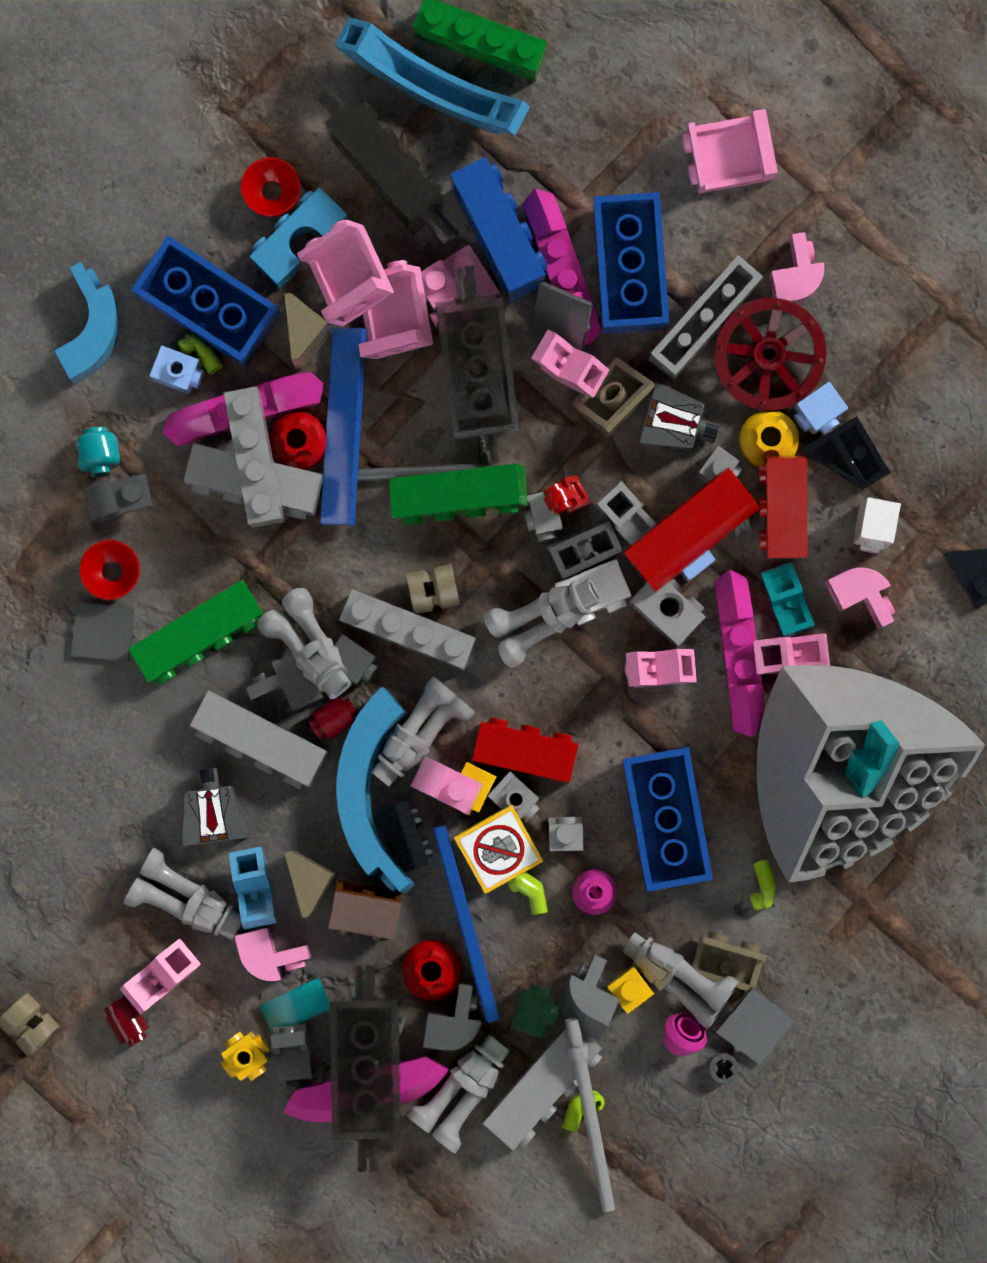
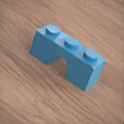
[249,187,349,290]

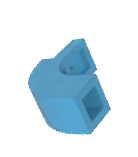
[54,262,120,384]

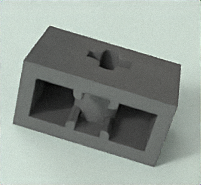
[544,519,623,579]

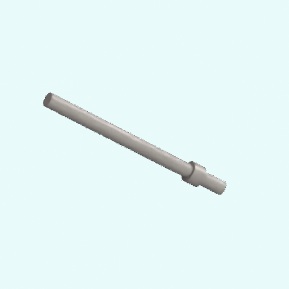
[565,1017,615,1212]

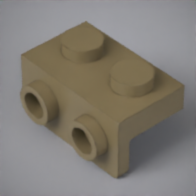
[691,931,767,991]

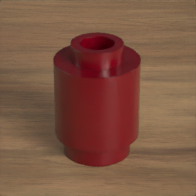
[307,696,359,742]
[103,996,150,1048]

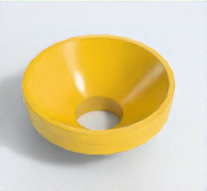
[739,410,799,467]

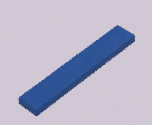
[320,328,367,526]
[433,825,500,1023]

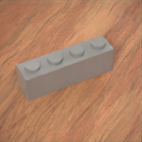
[649,255,763,381]
[224,386,285,528]
[184,443,323,520]
[340,589,476,671]
[190,690,328,789]
[483,1026,602,1150]

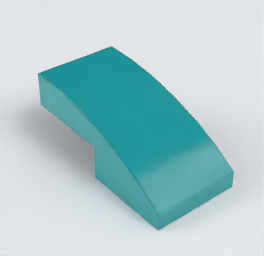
[761,562,815,637]
[845,720,900,798]
[259,977,333,1034]

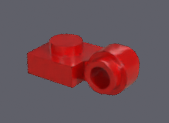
[543,475,592,515]

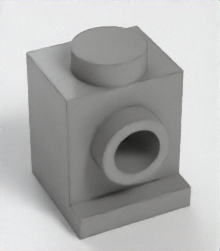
[697,446,742,484]
[524,492,563,543]
[488,772,540,823]
[548,817,583,851]

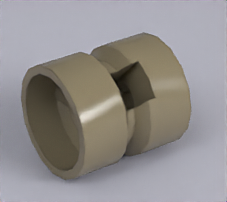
[406,563,460,614]
[0,992,60,1057]

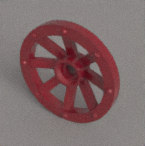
[713,297,827,410]

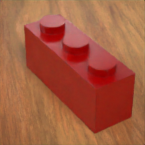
[758,455,808,558]
[472,717,579,783]

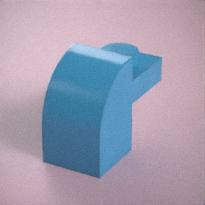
[229,846,277,930]

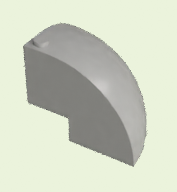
[756,665,985,883]

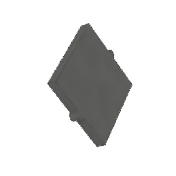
[531,282,593,351]
[70,602,135,662]
[716,987,796,1065]

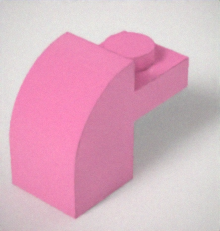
[769,232,824,305]
[531,330,609,398]
[825,568,895,629]
[753,633,830,675]
[625,649,697,688]
[410,756,483,814]
[235,927,311,981]
[120,939,201,1015]

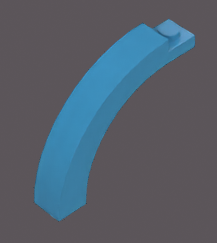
[334,17,530,136]
[336,687,415,893]

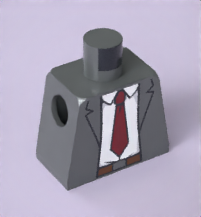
[638,382,720,453]
[182,768,249,846]

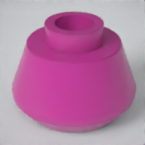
[572,869,618,915]
[663,1013,707,1057]

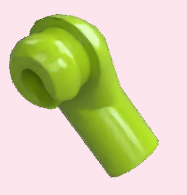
[178,334,223,375]
[750,860,776,911]
[508,872,548,915]
[562,1090,605,1132]

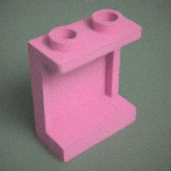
[682,109,778,194]
[297,220,394,327]
[358,260,433,359]

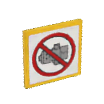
[454,804,544,894]

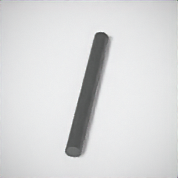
[358,463,488,482]

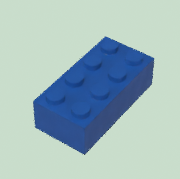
[450,157,548,304]
[592,192,669,334]
[131,235,281,368]
[621,747,713,892]

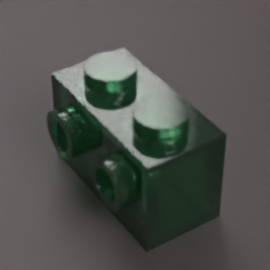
[510,982,559,1039]

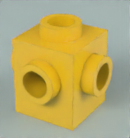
[221,1031,271,1081]

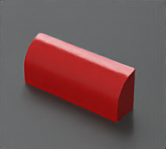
[623,468,760,593]

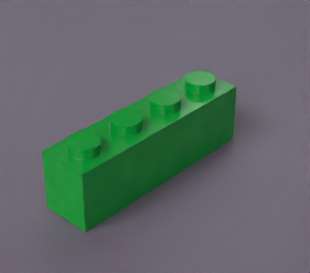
[413,0,547,82]
[389,463,528,526]
[128,580,264,686]

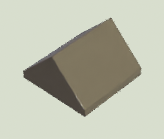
[284,293,332,370]
[571,357,655,439]
[284,851,336,918]

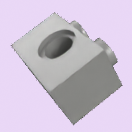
[628,579,705,648]

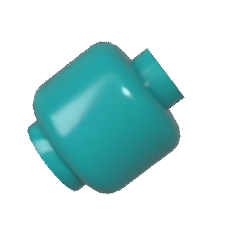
[75,427,120,478]

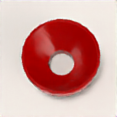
[241,157,301,218]
[269,412,326,471]
[79,540,140,600]
[402,940,462,1001]

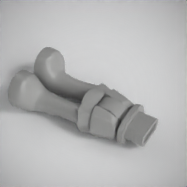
[484,579,601,668]
[257,588,351,699]
[371,676,476,786]
[123,848,241,940]
[622,932,739,1030]
[405,1035,510,1154]

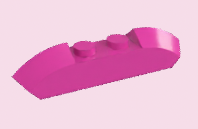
[522,188,602,345]
[163,372,324,446]
[714,570,765,737]
[283,1055,449,1123]

